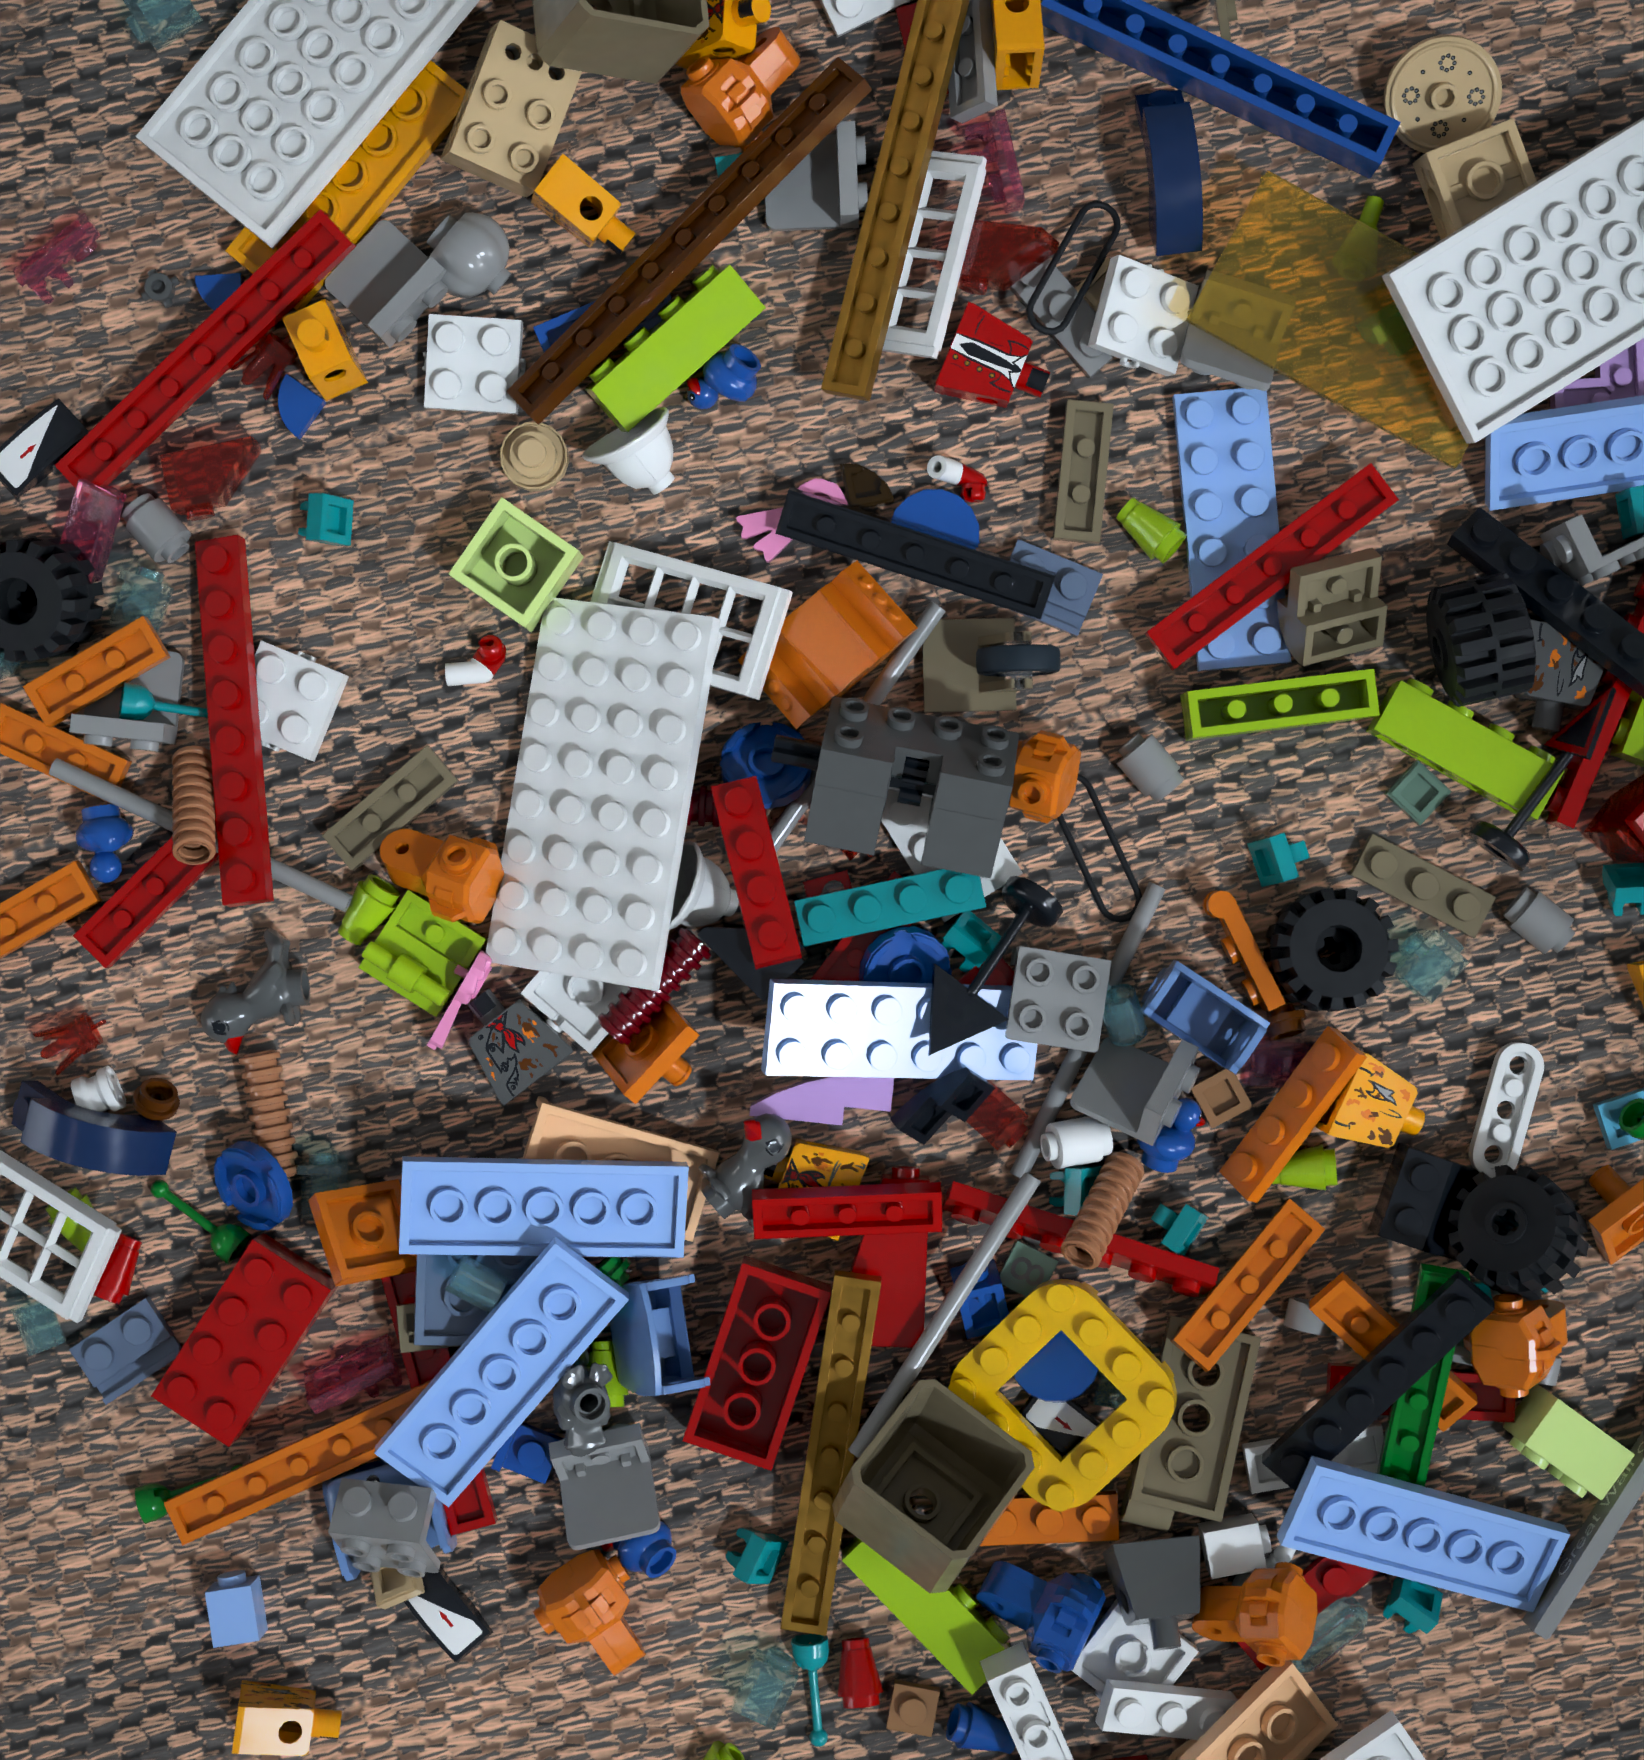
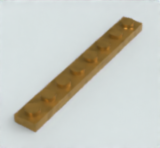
[780,1270,881,1636]

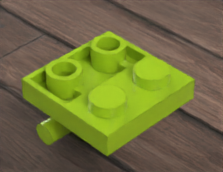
[358,890,488,1017]

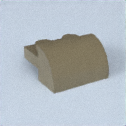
[1277,548,1388,666]

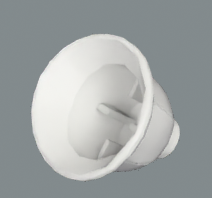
[582,407,675,495]
[669,841,739,930]

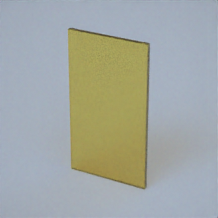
[1185,170,1469,469]

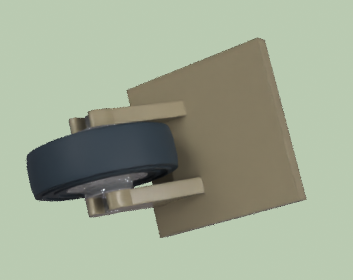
[922,618,1061,713]

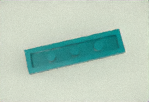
[794,869,986,946]

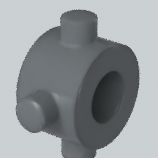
[141,269,180,308]

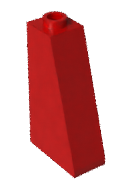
[850,1166,930,1348]

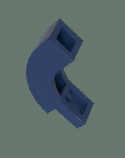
[1135,90,1203,256]
[11,1081,177,1176]

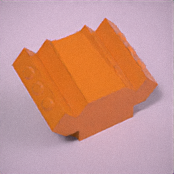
[738,560,918,729]

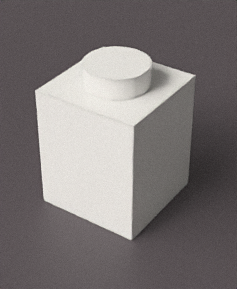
[1198,1513,1272,1579]

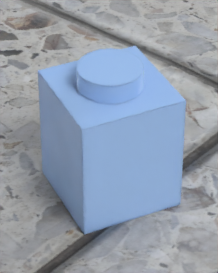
[205,1570,268,1648]

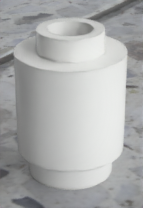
[1040,1116,1113,1169]

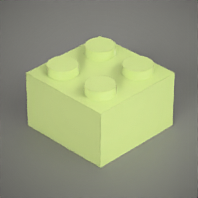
[448,497,584,633]
[1503,1384,1635,1501]

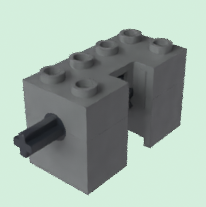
[771,696,1019,879]

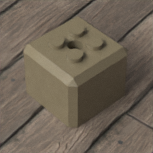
[532,0,709,84]
[832,1379,1035,1593]

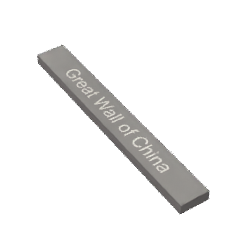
[1522,1430,1644,1640]

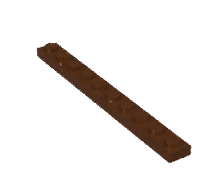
[506,57,872,425]

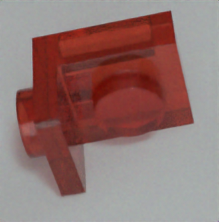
[966,1080,1028,1151]

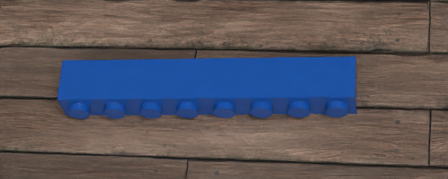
[1041,0,1401,179]

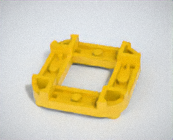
[948,1279,1177,1512]

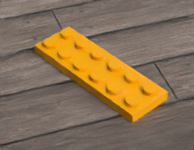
[225,60,466,311]

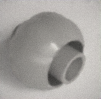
[426,212,512,298]

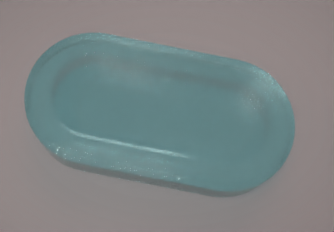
[1289,1597,1368,1673]

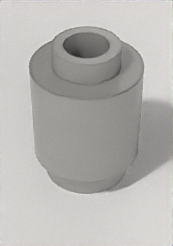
[122,493,191,563]
[1116,733,1184,803]
[1503,887,1575,954]

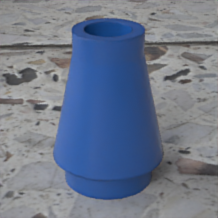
[946,1702,1016,1754]

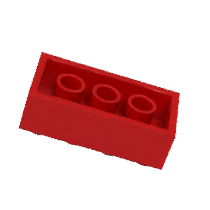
[151,1233,338,1447]
[683,1255,831,1471]

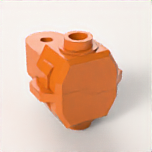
[681,27,801,152]
[1009,730,1081,824]
[380,829,504,924]
[1463,1293,1568,1398]
[533,1549,646,1676]
[1192,1562,1318,1667]

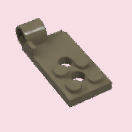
[1120,1315,1261,1532]

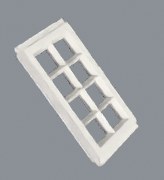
[882,151,987,359]
[590,541,793,700]
[0,1150,122,1323]

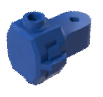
[976,1561,1106,1673]

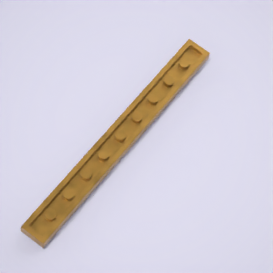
[821,0,970,402]

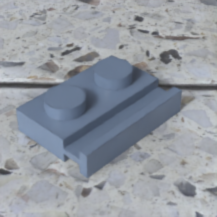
[1006,539,1103,637]
[69,1296,183,1405]

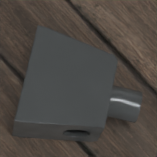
[1103,1535,1200,1651]

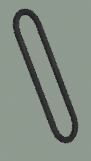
[1026,201,1121,335]
[1057,774,1142,923]

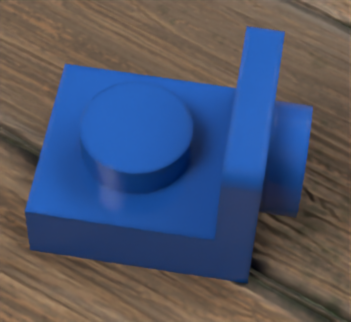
[950,1259,1009,1339]
[491,1422,563,1484]

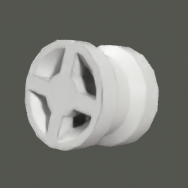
[71,1065,126,1112]

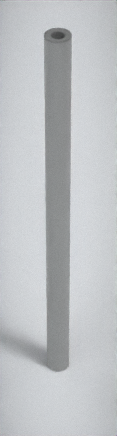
[770,601,946,853]
[49,758,353,912]
[1009,882,1166,1179]
[848,1171,1041,1458]

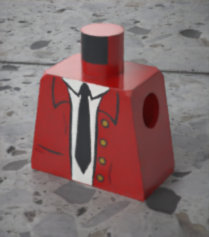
[934,301,1051,408]

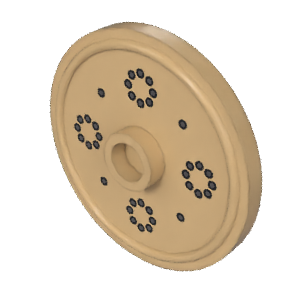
[1384,35,1502,153]

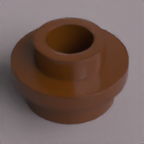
[1265,1004,1307,1041]
[132,1078,180,1120]

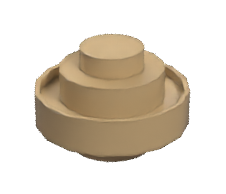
[500,422,569,492]

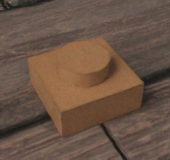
[1190,1068,1253,1129]
[886,1679,940,1737]

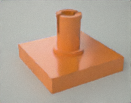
[591,1001,700,1104]
[1588,1165,1644,1265]
[308,1179,416,1287]

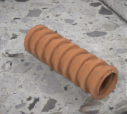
[172,745,216,865]
[239,1049,301,1177]
[1061,1152,1145,1269]

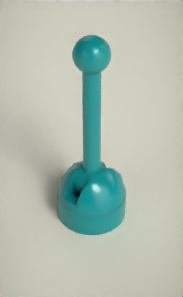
[119,682,208,721]
[791,1634,829,1747]

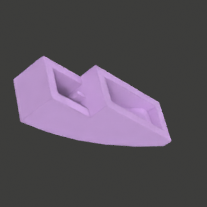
[749,1076,894,1125]

